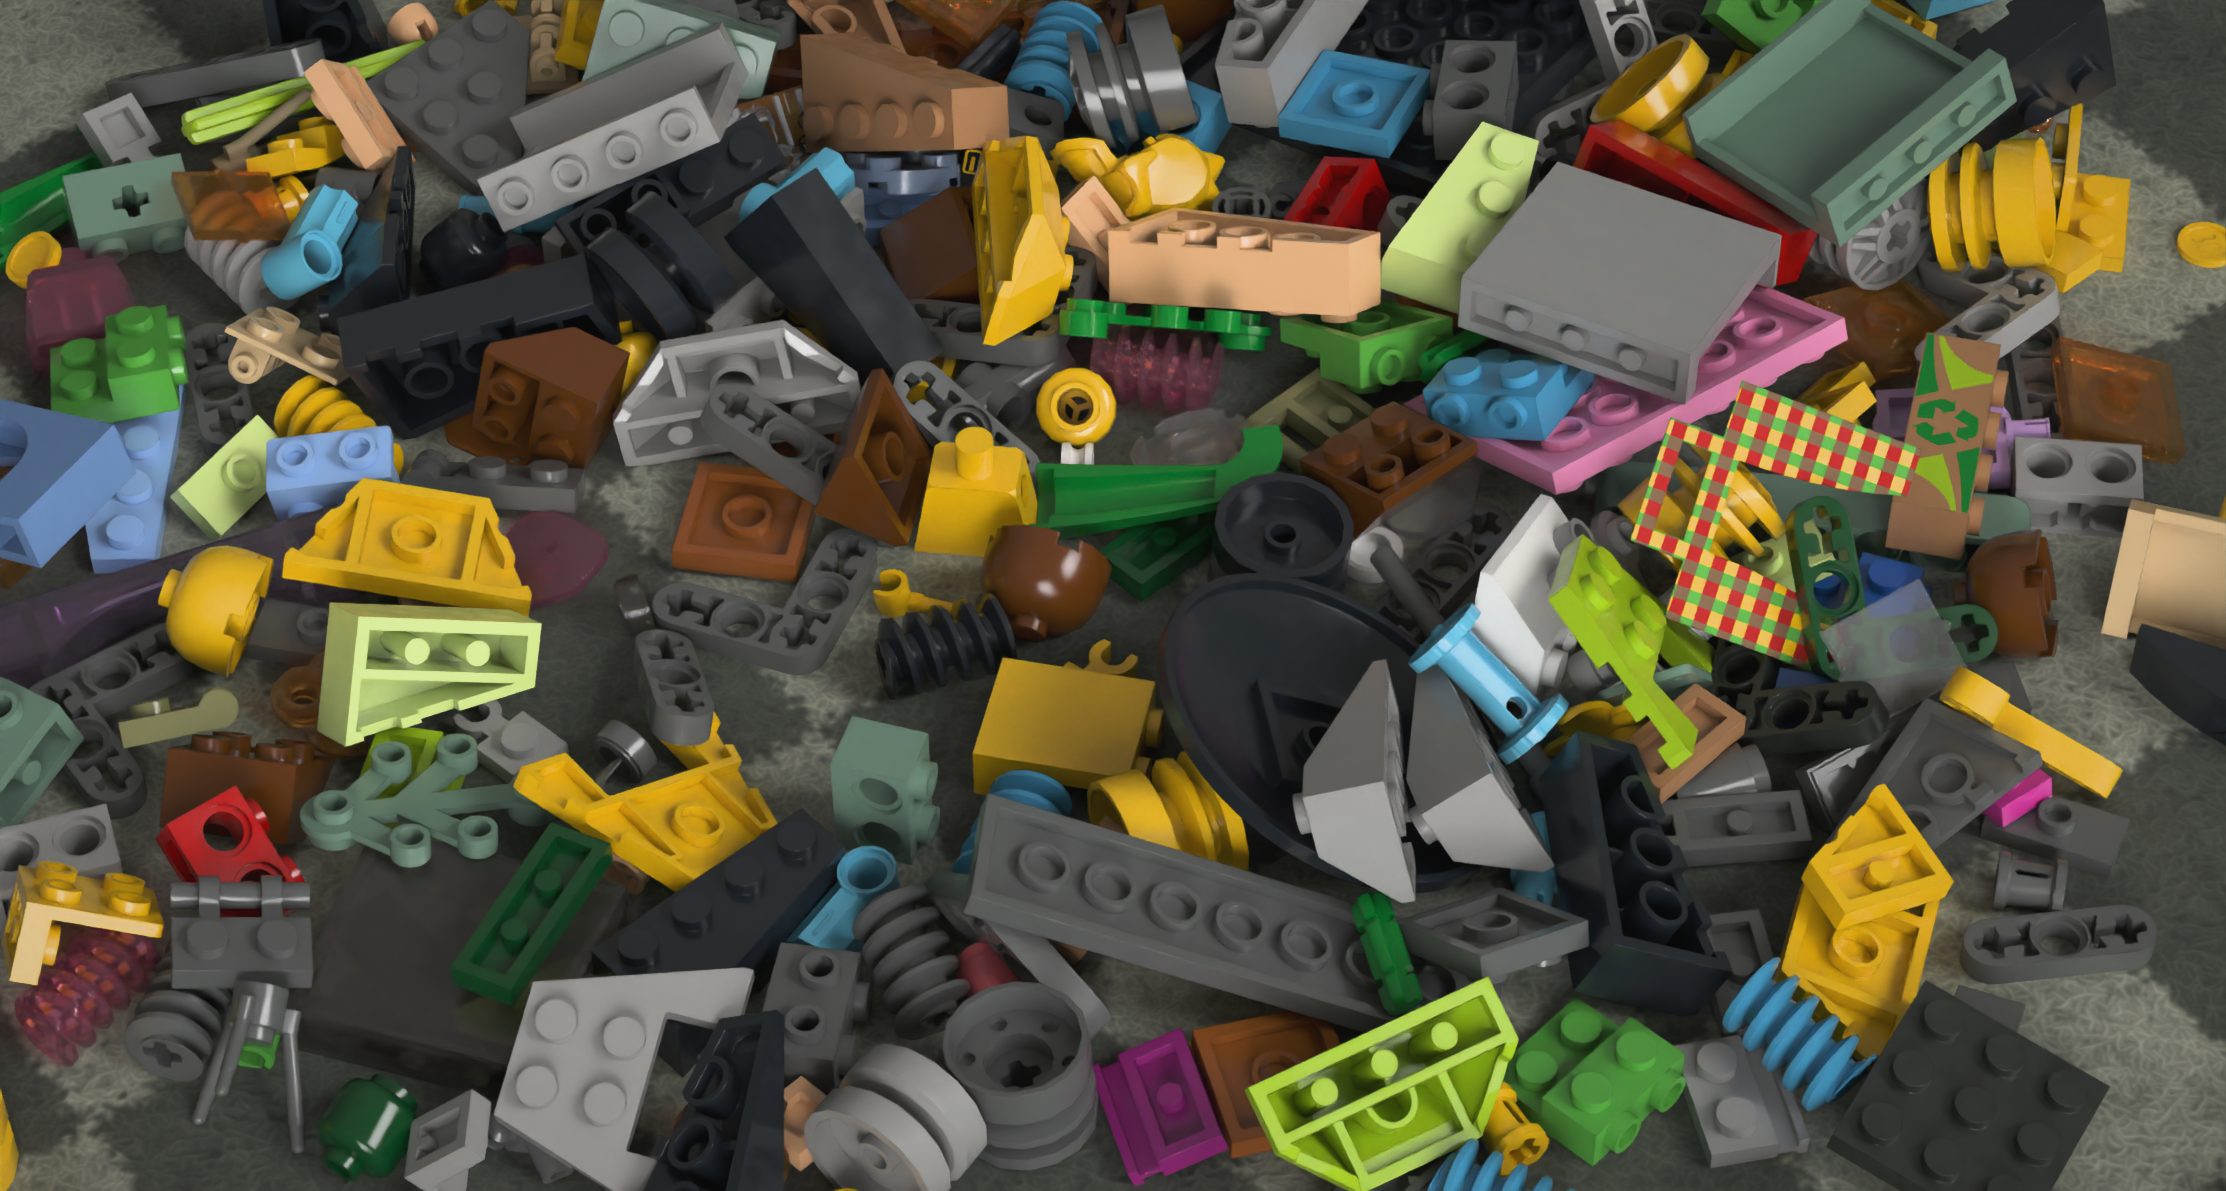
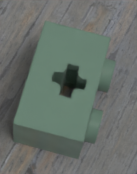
[62,153,196,265]

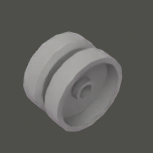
[804,1043,987,1191]

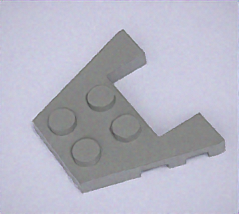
[494,967,755,1191]

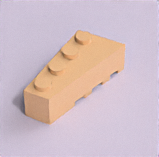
[1108,207,1381,323]

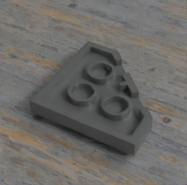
[366,0,530,196]

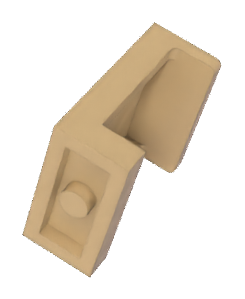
[2101,499,2226,650]

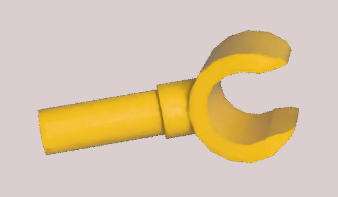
[872,569,953,617]

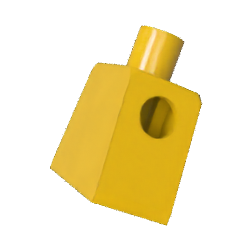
[914,427,1038,557]

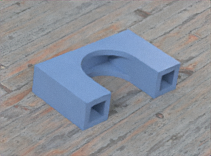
[0,399,136,568]

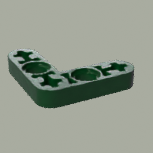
[1785,496,1998,682]

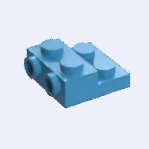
[1423,349,1595,441]

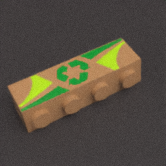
[1885,332,2009,560]

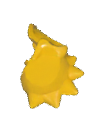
[1050,133,1225,222]

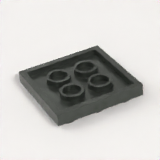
[1826,980,2110,1191]

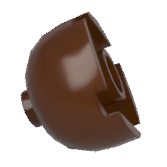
[980,525,1112,643]
[1953,529,2058,659]

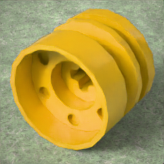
[1927,137,2056,273]
[1617,443,1785,573]
[1087,751,1249,871]

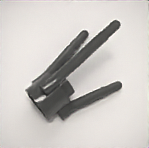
[192,981,305,1153]

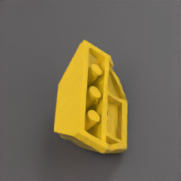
[971,136,1073,346]

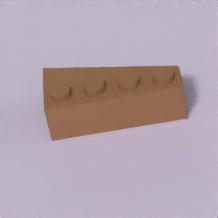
[800,32,1010,153]

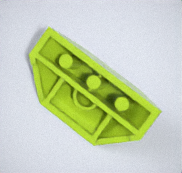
[1244,976,1519,1191]

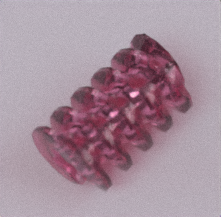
[1089,325,1224,417]
[15,926,161,1067]

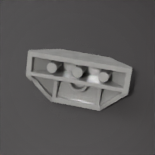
[613,320,862,466]

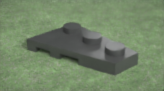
[1824,697,2043,851]

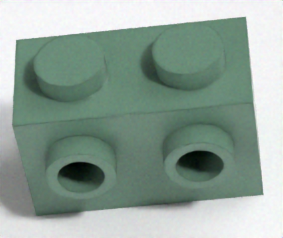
[0,677,84,828]

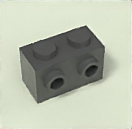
[761,942,873,1095]

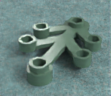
[300,733,558,868]

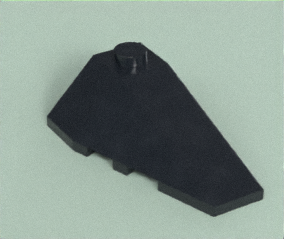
[319,145,416,337]
[643,1010,785,1191]

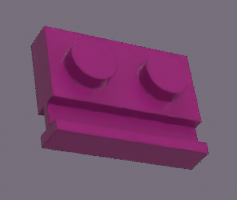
[1092,1028,1229,1186]

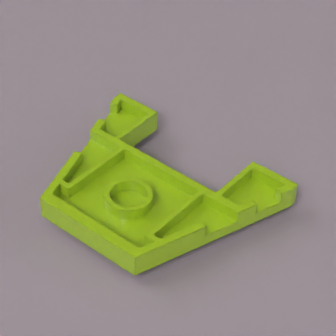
[1548,534,1716,770]

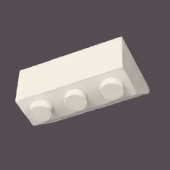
[1471,494,1583,703]

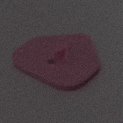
[505,510,610,611]

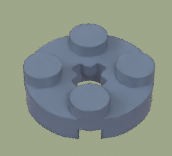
[845,150,960,194]

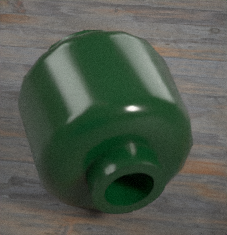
[315,1074,418,1182]

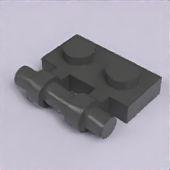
[169,875,313,989]

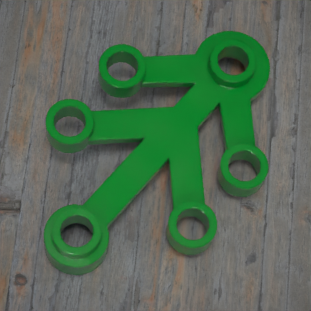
[1058,298,1273,351]

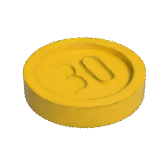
[2176,222,2226,268]
[6,231,62,289]

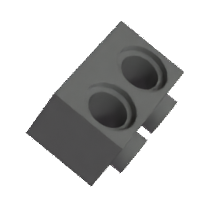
[1423,40,1519,160]

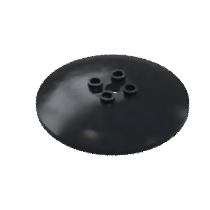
[1157,573,1506,893]

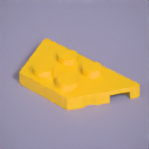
[282,478,532,617]
[1774,882,1940,1071]

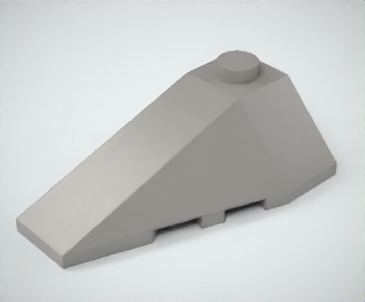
[1406,644,1555,873]
[1293,659,1416,903]

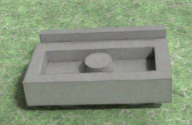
[1674,1035,1810,1168]

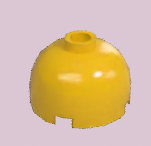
[158,545,274,678]

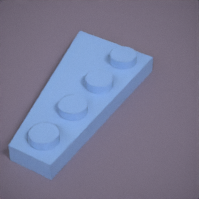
[85,384,187,574]

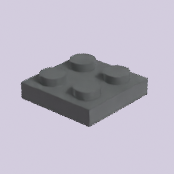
[1397,887,1589,984]

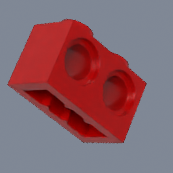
[1283,156,1392,232]
[155,785,304,917]

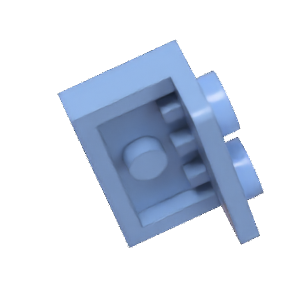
[266,426,401,533]

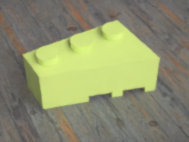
[1381,122,1539,314]
[317,602,542,747]

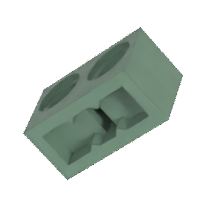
[830,716,940,865]

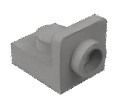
[404,1089,492,1191]

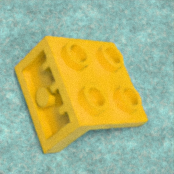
[2051,103,2131,273]
[1,861,164,985]

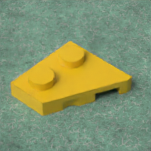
[1801,784,1954,930]

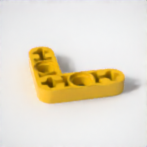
[1939,665,2123,799]

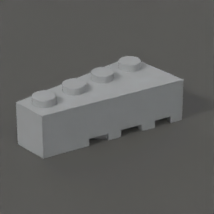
[1215,0,1368,128]

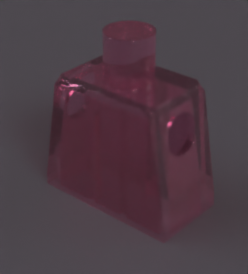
[25,247,139,379]

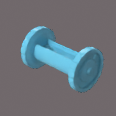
[1408,602,1570,764]

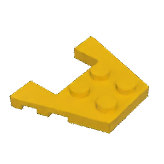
[513,712,778,892]

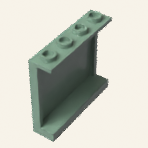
[1682,0,2017,247]

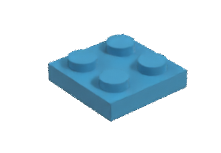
[1278,49,1431,158]

